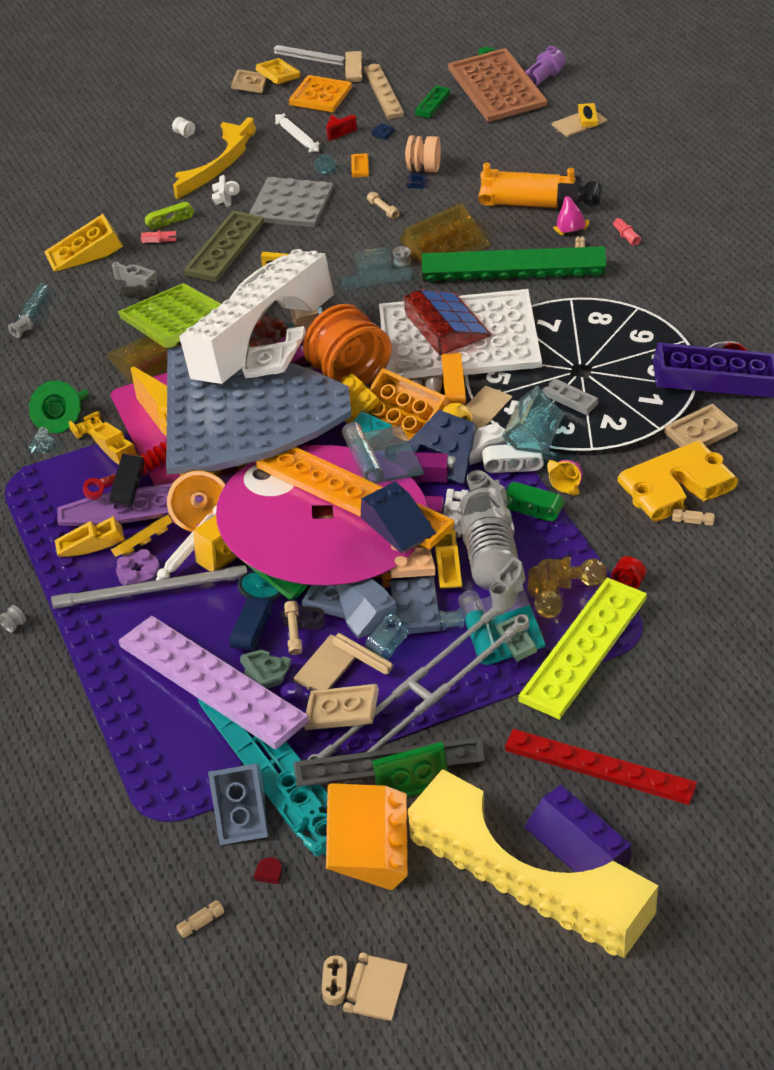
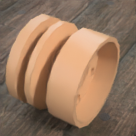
[405,135,441,173]

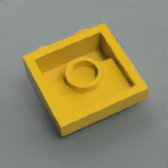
[340,373,380,426]

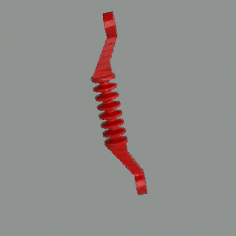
[83,439,167,500]

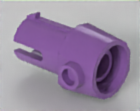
[524,46,566,87]

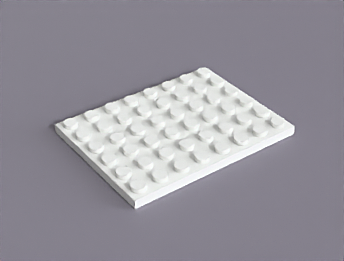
[379,289,542,377]

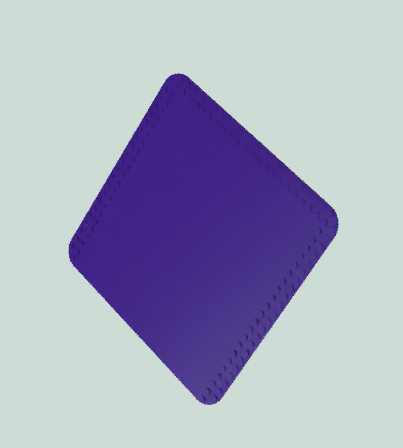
[5,384,643,822]

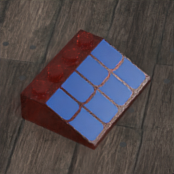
[403,290,491,356]

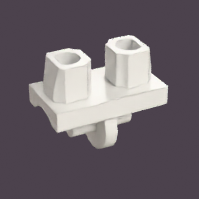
[212,175,240,206]

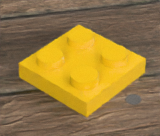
[256,58,300,84]

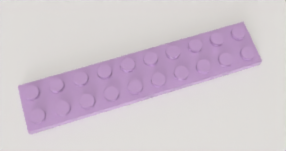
[119,615,309,749]

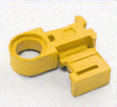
[69,411,103,439]

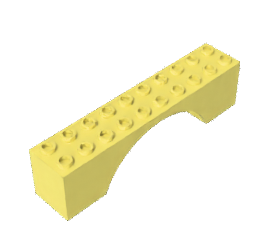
[408,769,658,958]

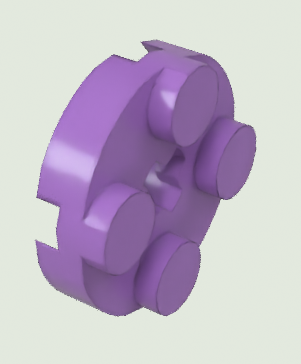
[116,549,160,585]

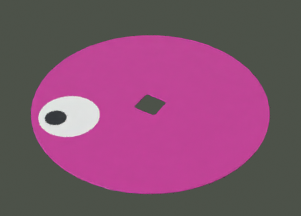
[216,445,428,585]

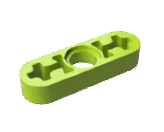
[145,202,194,230]

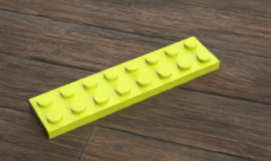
[519,578,647,720]

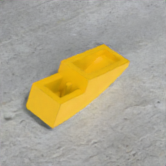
[89,422,137,465]
[55,516,125,557]
[434,529,462,589]

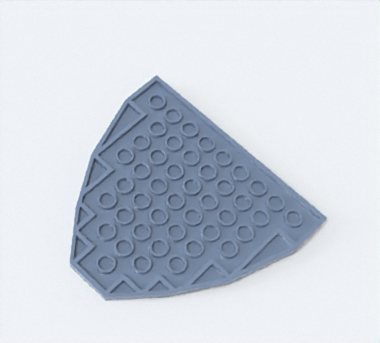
[166,346,351,474]

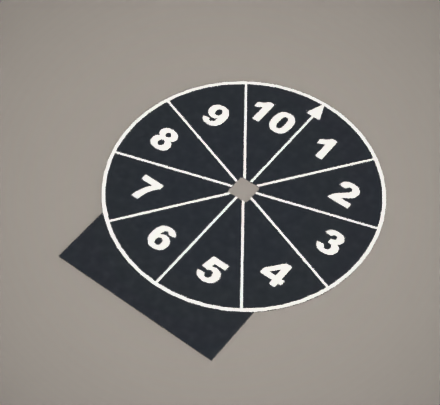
[440,298,696,451]

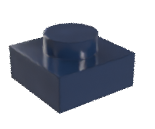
[371,123,394,140]

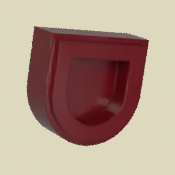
[254,857,282,885]

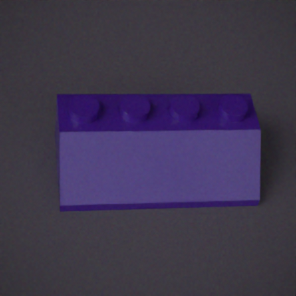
[525,784,631,872]

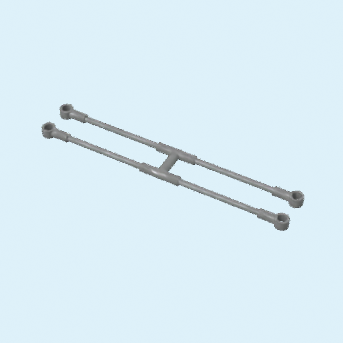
[308,603,529,784]

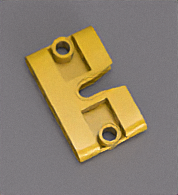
[617,441,739,522]

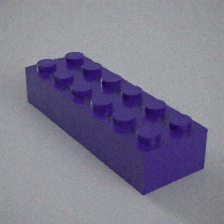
[652,342,774,398]

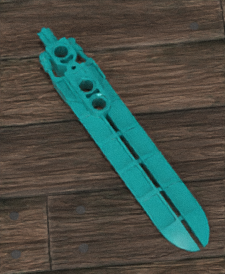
[198,698,328,857]

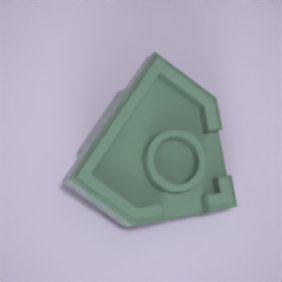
[240,650,291,689]

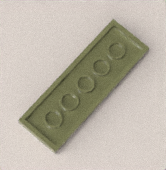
[184,210,265,283]

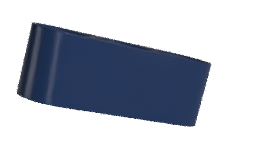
[230,596,272,652]

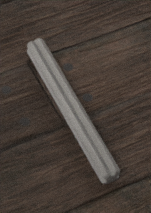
[274,45,345,66]

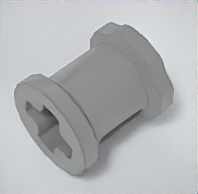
[8,315,33,338]

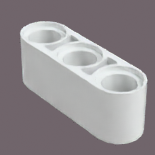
[482,444,544,473]

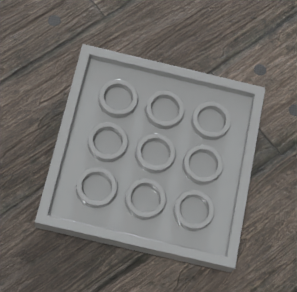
[249,177,333,227]

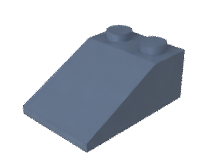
[208,763,269,845]

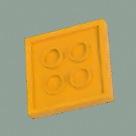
[289,75,352,112]

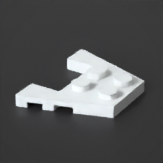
[241,326,306,378]

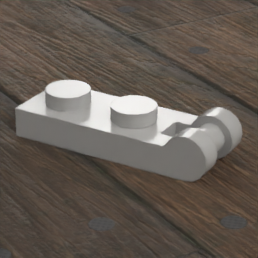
[541,379,598,415]

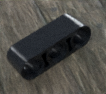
[110,453,144,507]

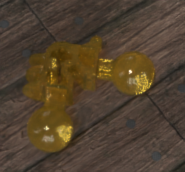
[527,556,607,619]

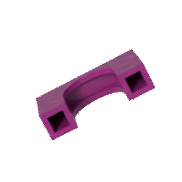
[394,452,449,515]

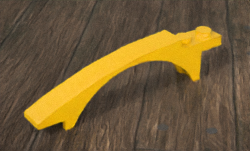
[173,117,256,199]

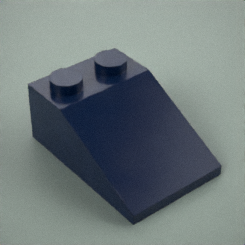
[360,481,436,554]

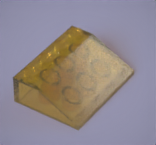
[399,203,491,265]
[105,336,182,384]

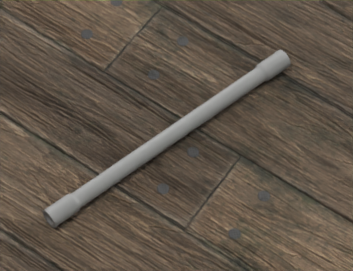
[51,565,247,609]

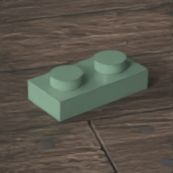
[496,616,537,661]

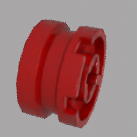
[611,556,646,589]

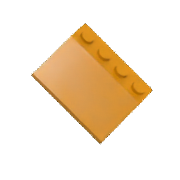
[368,368,451,444]
[326,783,408,890]

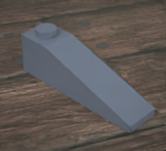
[335,578,397,639]

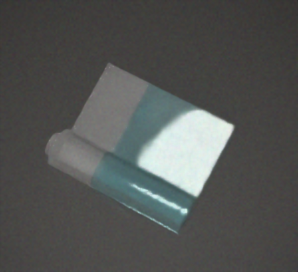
[342,422,424,484]

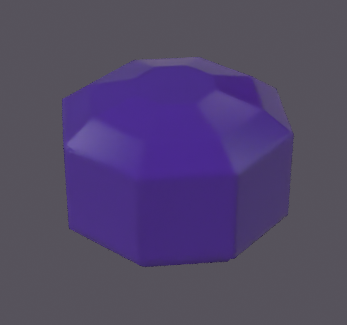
[281,683,303,704]

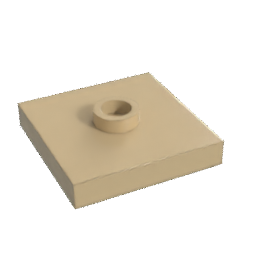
[231,69,268,93]

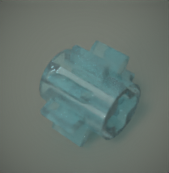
[314,154,335,174]

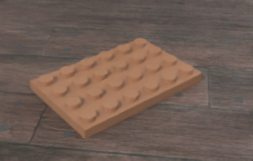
[448,48,547,122]

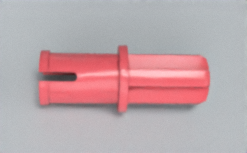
[613,218,641,246]
[141,230,176,244]

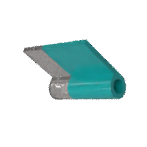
[458,588,546,665]

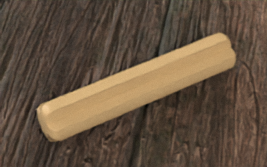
[333,633,393,675]

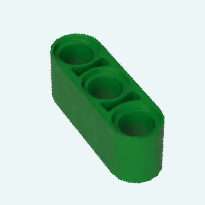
[505,482,565,521]

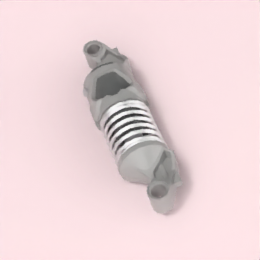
[458,470,526,611]

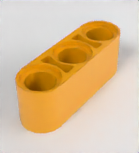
[441,353,466,405]

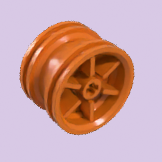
[303,304,392,386]

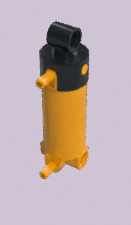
[478,163,602,210]

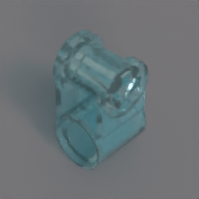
[365,615,408,660]

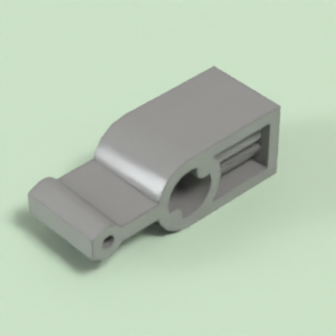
[112,262,158,294]

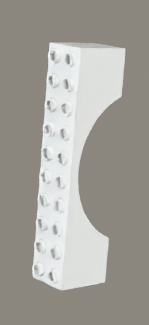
[179,249,334,384]

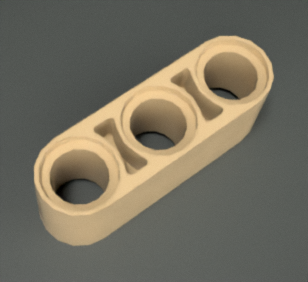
[345,51,362,82]

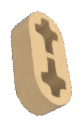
[322,955,348,1006]

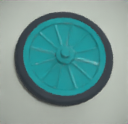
[238,571,282,602]

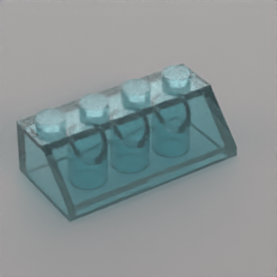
[502,386,564,454]

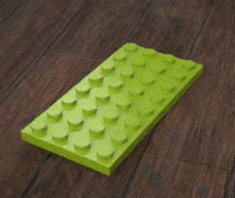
[118,283,222,348]

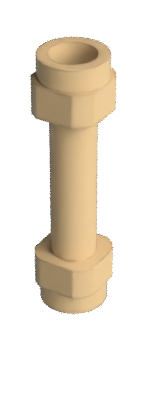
[367,192,400,219]
[284,601,302,655]

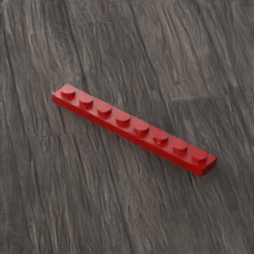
[505,729,697,805]

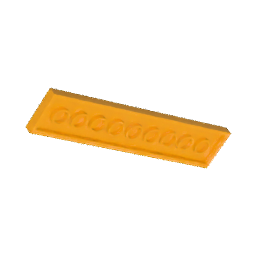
[256,447,455,549]

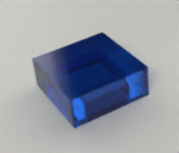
[407,174,427,189]

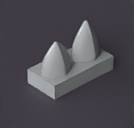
[403,367,444,393]

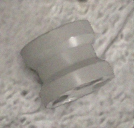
[393,246,411,268]
[0,605,26,633]

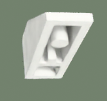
[448,422,506,471]

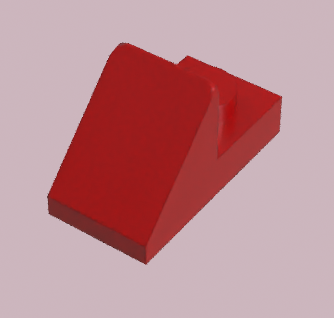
[326,114,357,141]

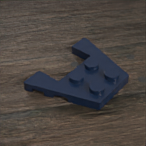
[396,410,476,486]

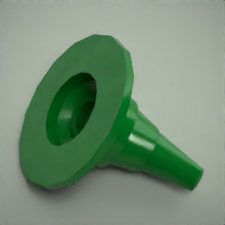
[29,380,90,433]

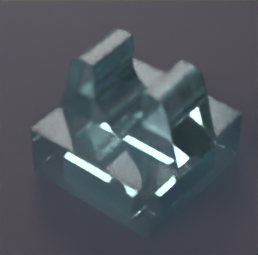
[27,427,54,453]

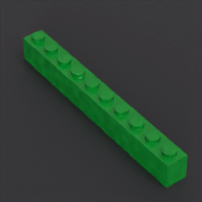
[422,246,606,283]

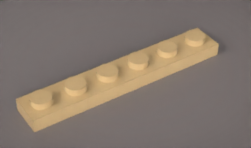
[364,64,404,120]

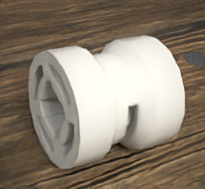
[172,117,195,138]

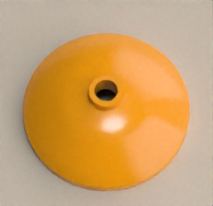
[167,470,226,532]

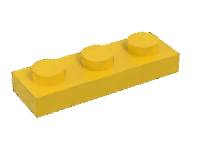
[111,515,172,557]

